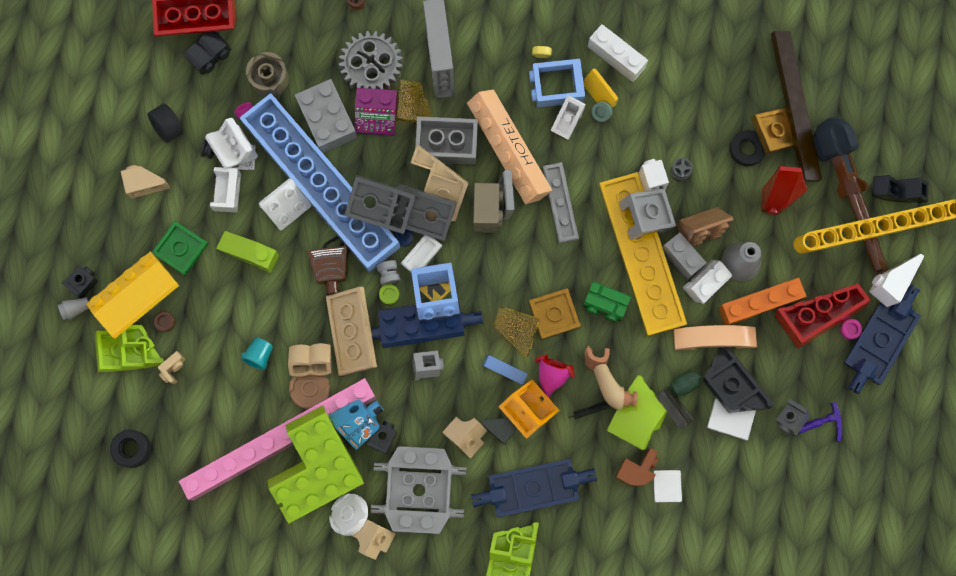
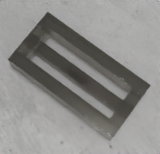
[656,386,694,429]

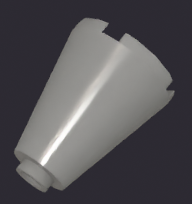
[721,242,762,282]

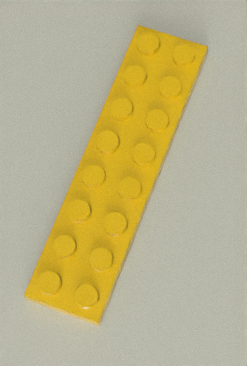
[599,172,687,337]

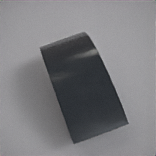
[872,175,929,203]

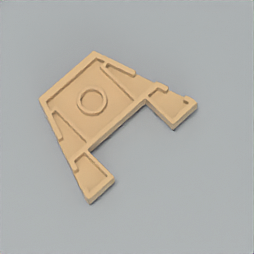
[411,145,468,221]

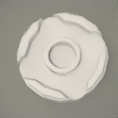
[329,493,368,536]

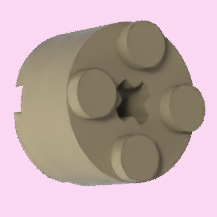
[246,52,289,98]

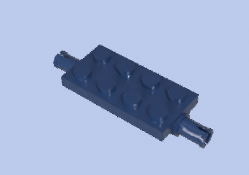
[843,284,921,394]
[371,298,483,348]
[471,459,597,518]

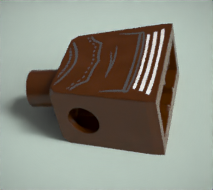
[308,246,349,295]

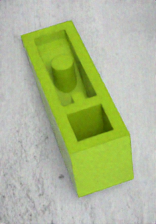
[216,231,280,273]

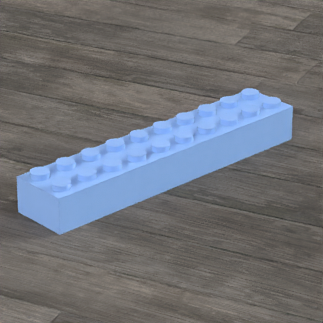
[240,93,400,273]

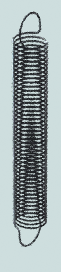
[568,401,611,419]

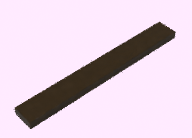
[771,31,822,182]

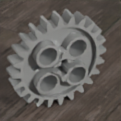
[339,31,403,89]

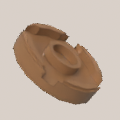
[289,374,331,409]

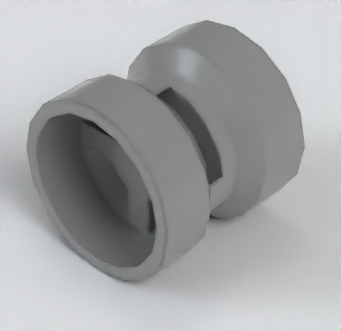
[376,260,401,286]

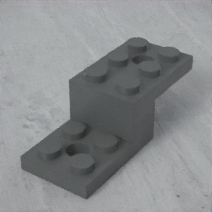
[344,175,457,241]

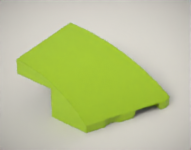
[95,325,164,372]
[607,375,668,450]
[486,522,539,576]

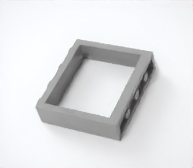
[423,0,455,99]

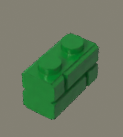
[583,281,631,323]

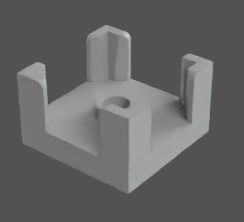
[619,188,676,240]

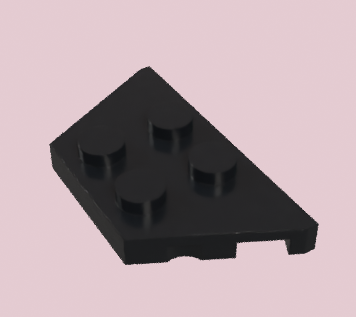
[703,347,774,413]

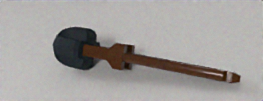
[814,117,887,275]

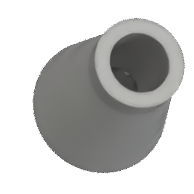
[58,297,89,320]

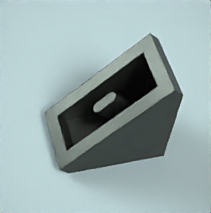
[482,418,517,445]

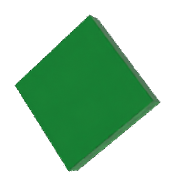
[152,221,209,276]

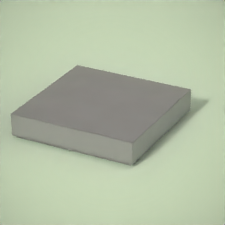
[499,170,515,220]

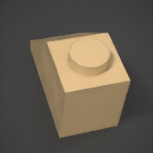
[121,165,170,199]

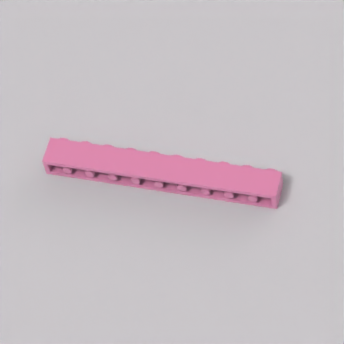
[179,378,376,501]

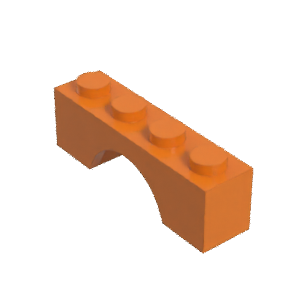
[718,278,807,325]

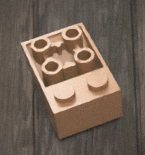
[676,207,734,247]

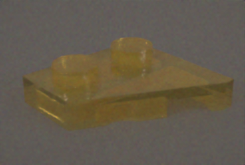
[396,80,432,123]
[494,306,539,357]

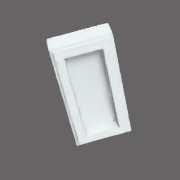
[401,235,442,273]

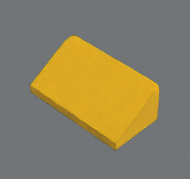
[583,68,618,108]

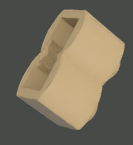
[288,343,332,377]

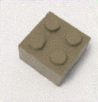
[474,183,503,233]

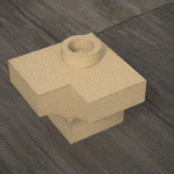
[442,417,487,459]
[351,519,396,560]

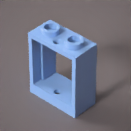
[529,59,585,108]
[411,263,460,320]

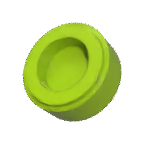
[379,284,400,305]

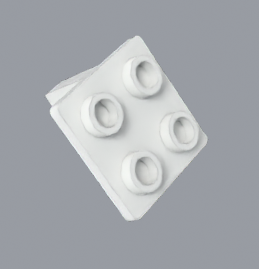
[205,118,258,169]
[259,178,311,231]

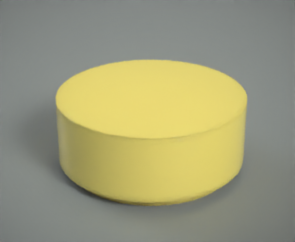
[532,46,552,58]

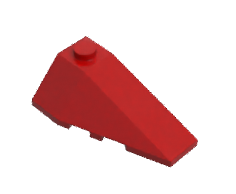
[761,166,807,215]

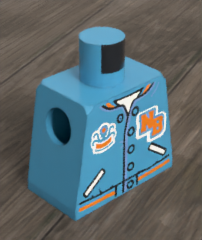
[329,399,384,450]

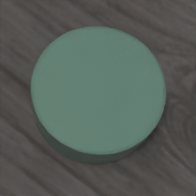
[592,101,613,122]

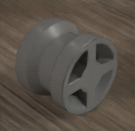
[670,158,693,181]

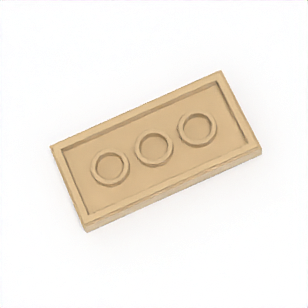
[326,287,377,376]

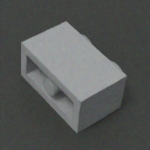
[663,232,706,281]

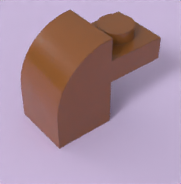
[615,448,659,487]

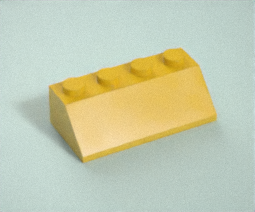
[86,251,179,339]

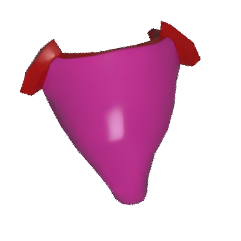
[534,354,575,398]

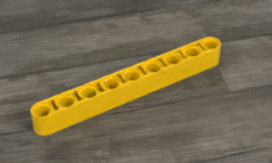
[794,200,956,254]

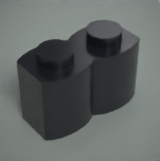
[184,31,231,75]

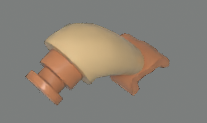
[584,345,637,410]

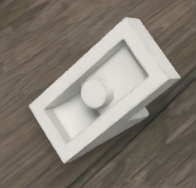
[551,95,586,139]

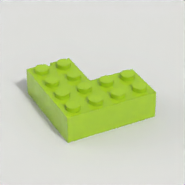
[267,406,364,524]

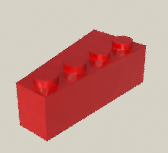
[774,284,871,349]

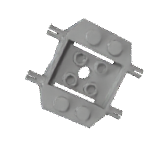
[371,446,466,534]

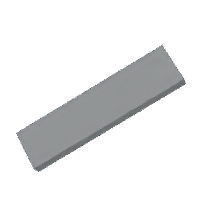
[542,162,579,244]

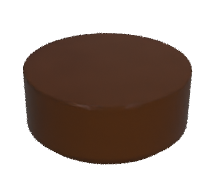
[153,311,175,332]

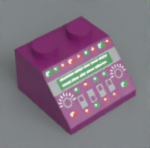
[355,88,398,136]

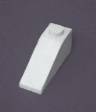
[869,254,924,307]

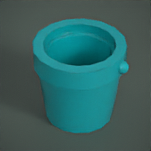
[241,337,273,371]

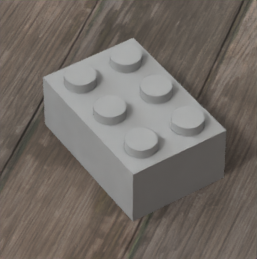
[295,79,357,153]
[415,116,478,165]

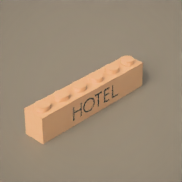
[467,90,552,204]

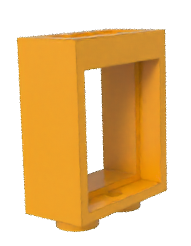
[499,379,560,439]

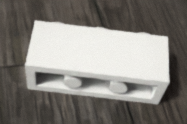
[588,24,648,82]

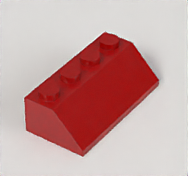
[152,0,237,37]

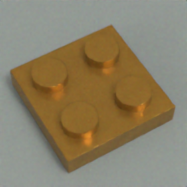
[751,108,794,154]
[529,288,581,340]

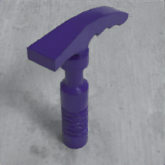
[799,402,842,442]

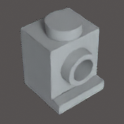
[412,351,444,381]

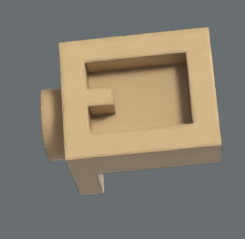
[158,351,186,385]

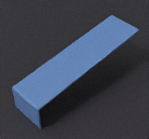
[482,355,527,385]

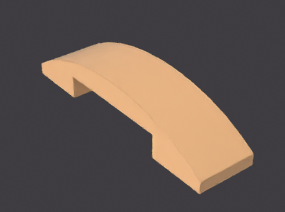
[673,325,757,350]

